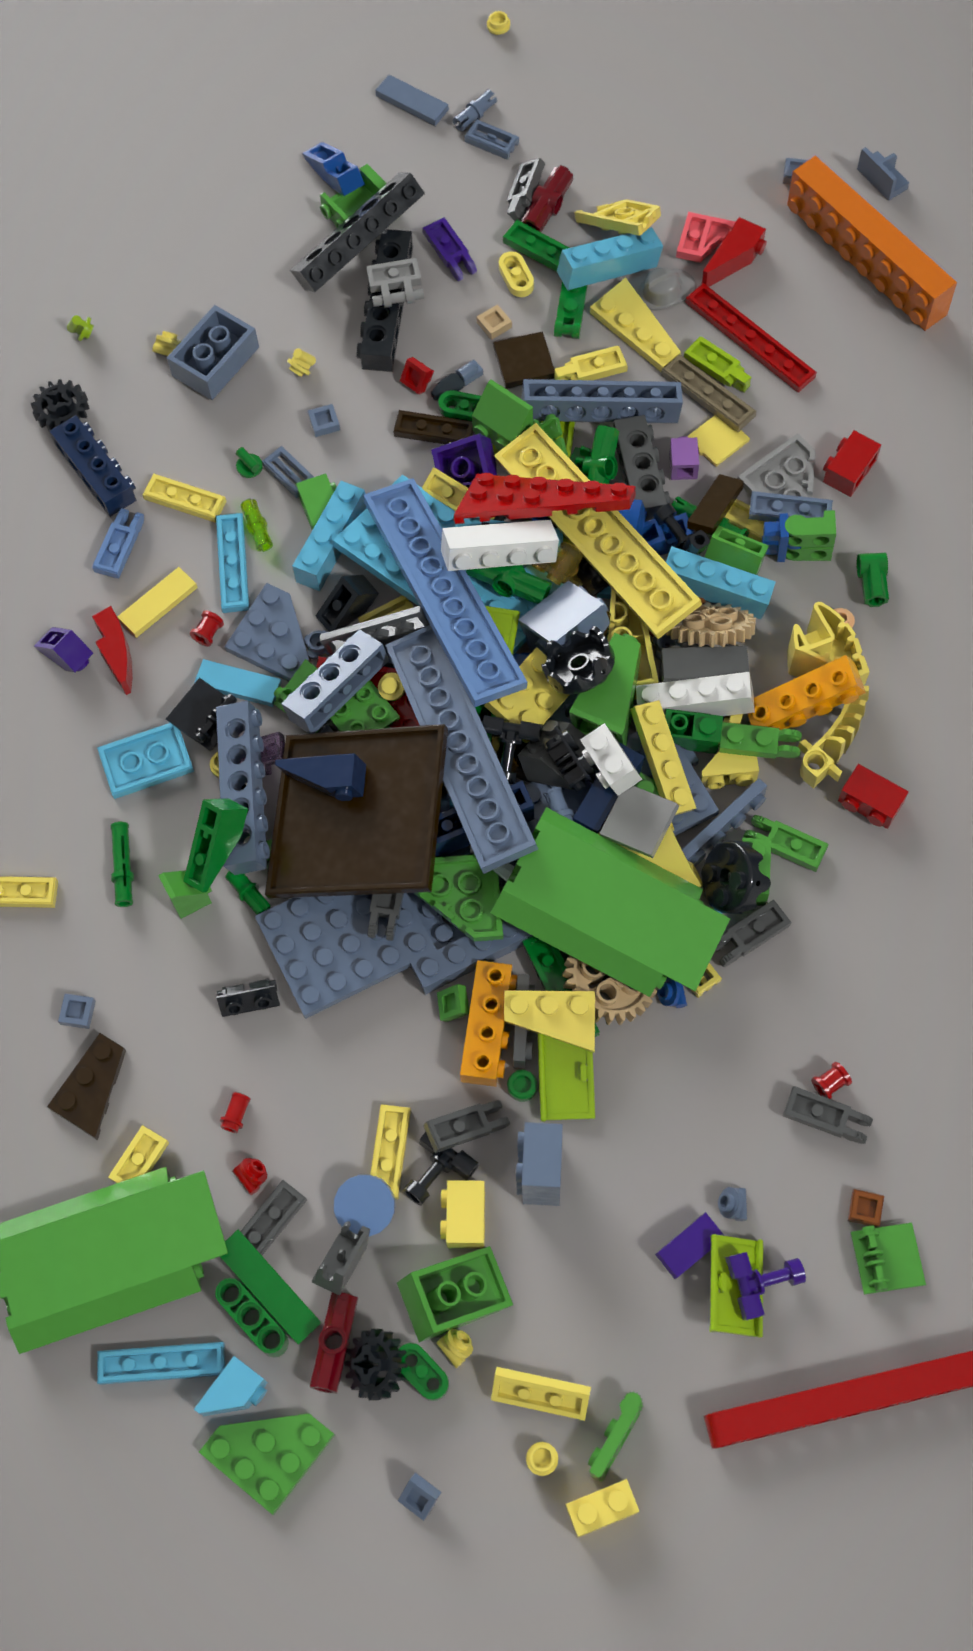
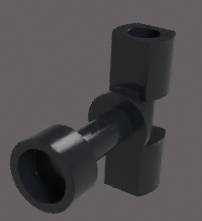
[653,503,710,556]
[483,715,543,784]
[403,1131,479,1206]

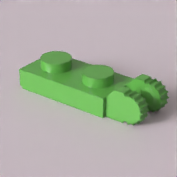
[719,722,802,759]
[743,815,829,872]
[588,1391,643,1482]

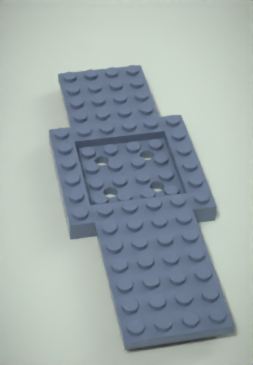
[255,731,719,1019]

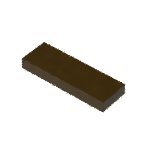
[393,410,474,445]
[687,474,744,535]

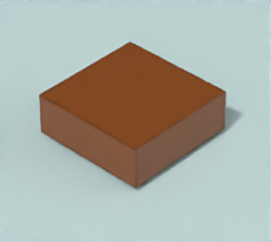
[847,1189,884,1228]

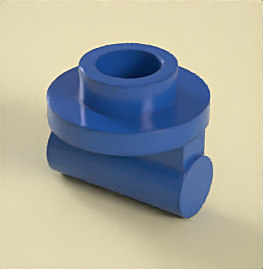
[657,977,687,1008]

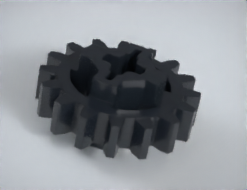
[31,379,90,432]
[344,1329,408,1401]

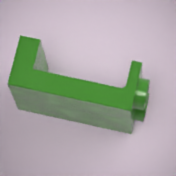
[320,164,387,228]

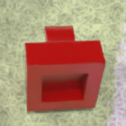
[400,357,434,394]

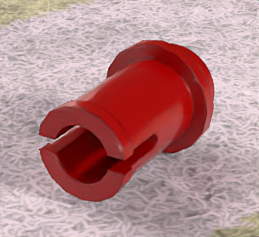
[220,1092,251,1133]

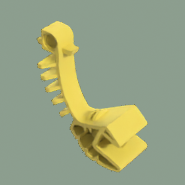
[787,602,870,789]

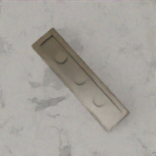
[661,354,756,432]

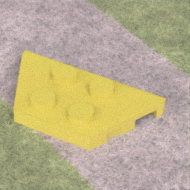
[575,199,661,236]

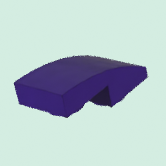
[655,1212,724,1279]

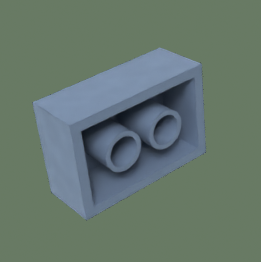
[167,305,259,400]
[516,1122,563,1206]

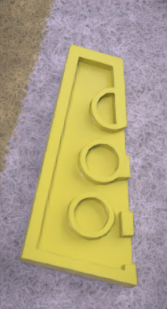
[590,277,681,372]

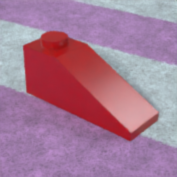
[702,217,767,287]

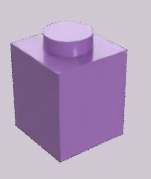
[669,436,699,480]

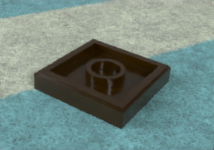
[493,331,555,389]

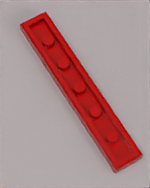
[685,283,817,393]

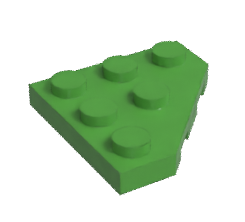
[414,854,503,942]
[199,1413,335,1515]

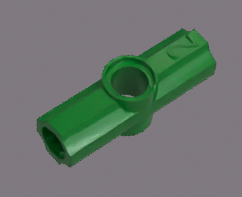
[582,425,619,484]
[466,565,552,604]

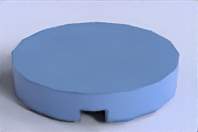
[334,1174,395,1237]

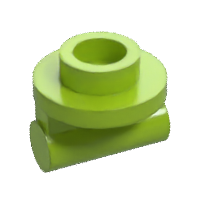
[67,315,94,341]

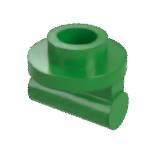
[236,447,263,478]

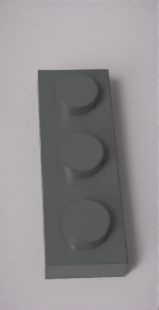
[513,974,535,1069]

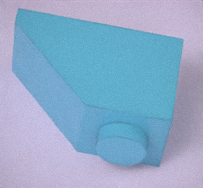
[194,1356,268,1416]

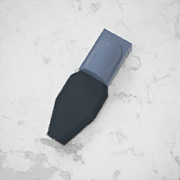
[431,359,483,400]

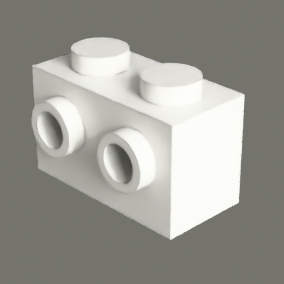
[580,723,642,796]

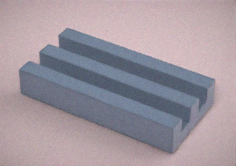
[465,119,519,160]
[262,446,314,498]

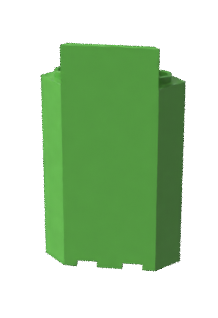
[491,807,731,997]
[0,1167,228,1354]

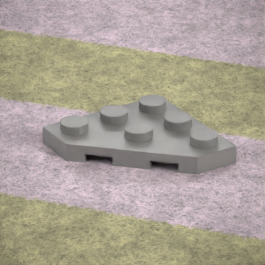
[737,433,815,498]

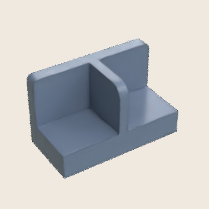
[857,147,909,201]

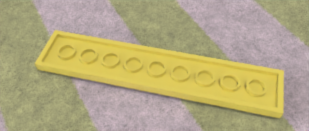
[494,423,702,639]

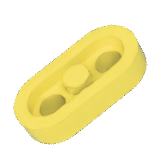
[499,251,534,297]

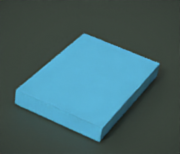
[97,723,195,799]

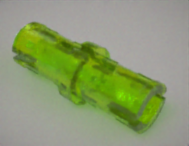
[240,499,273,552]

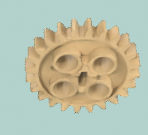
[666,602,756,648]
[562,954,657,1025]

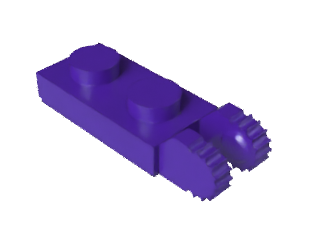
[422,217,477,281]

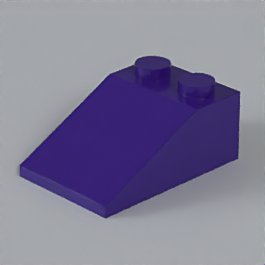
[431,433,497,488]

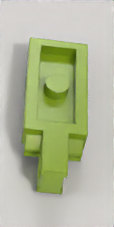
[683,336,751,393]

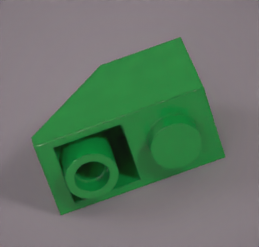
[665,709,723,754]

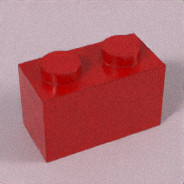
[823,430,881,497]
[838,763,909,829]

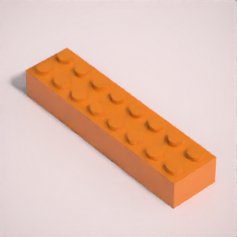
[787,155,957,331]

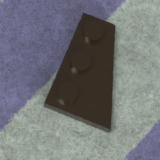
[47,1033,126,1140]

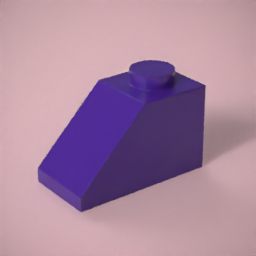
[34,627,93,673]

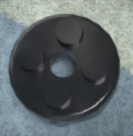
[541,626,615,695]
[701,841,771,914]

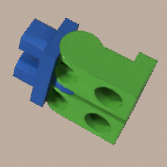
[762,510,836,562]

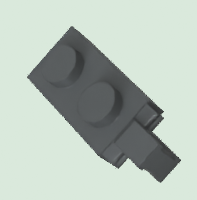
[507,158,545,222]

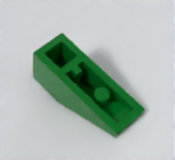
[183,798,248,893]

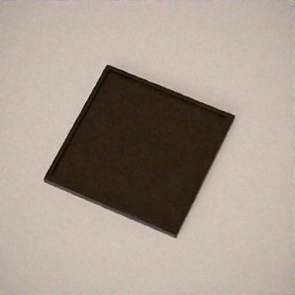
[265,724,448,898]

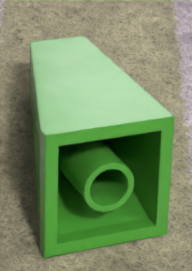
[569,633,641,746]

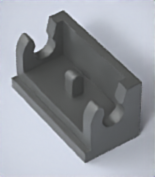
[312,1221,370,1295]

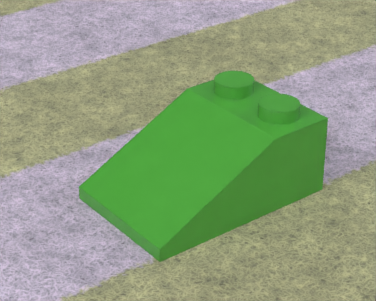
[397,1246,513,1343]

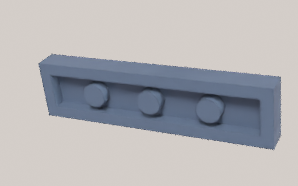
[682,778,767,866]

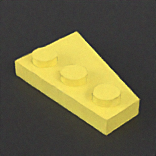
[504,990,595,1053]

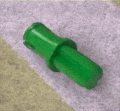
[225,871,271,915]

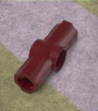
[521,165,573,232]
[310,1292,358,1394]

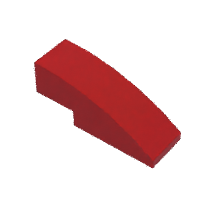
[92,606,133,695]

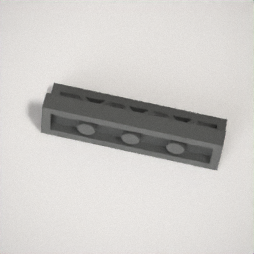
[320,606,430,655]

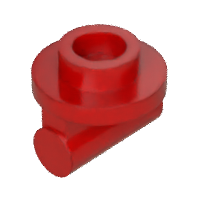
[232,1158,267,1195]

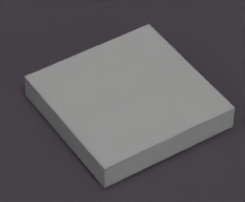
[599,786,679,858]

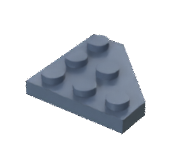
[225,583,310,682]

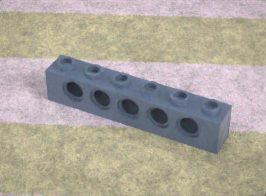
[521,379,683,423]
[216,700,270,875]

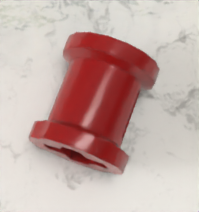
[190,610,224,647]
[811,1062,852,1099]

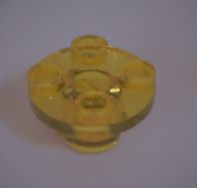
[531,542,584,587]

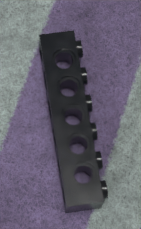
[290,172,425,292]
[357,229,413,372]

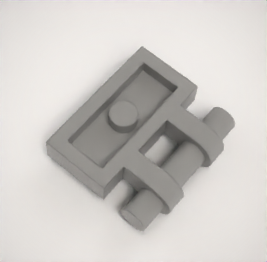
[366,258,424,308]

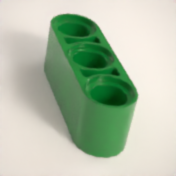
[215,1278,289,1358]

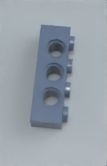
[281,629,389,734]

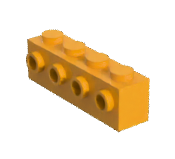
[747,655,866,730]
[460,960,518,1087]

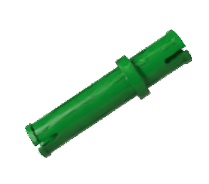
[111,821,134,907]

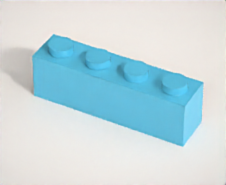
[557,228,663,290]
[292,481,367,591]
[666,546,776,619]

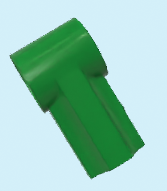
[856,552,889,607]

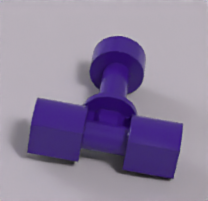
[725,1252,806,1320]

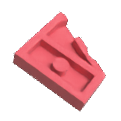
[676,212,736,263]

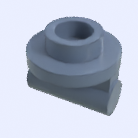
[718,1187,747,1221]

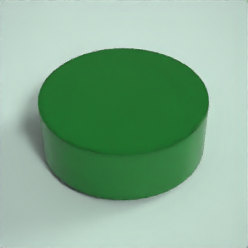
[507,1070,537,1102]

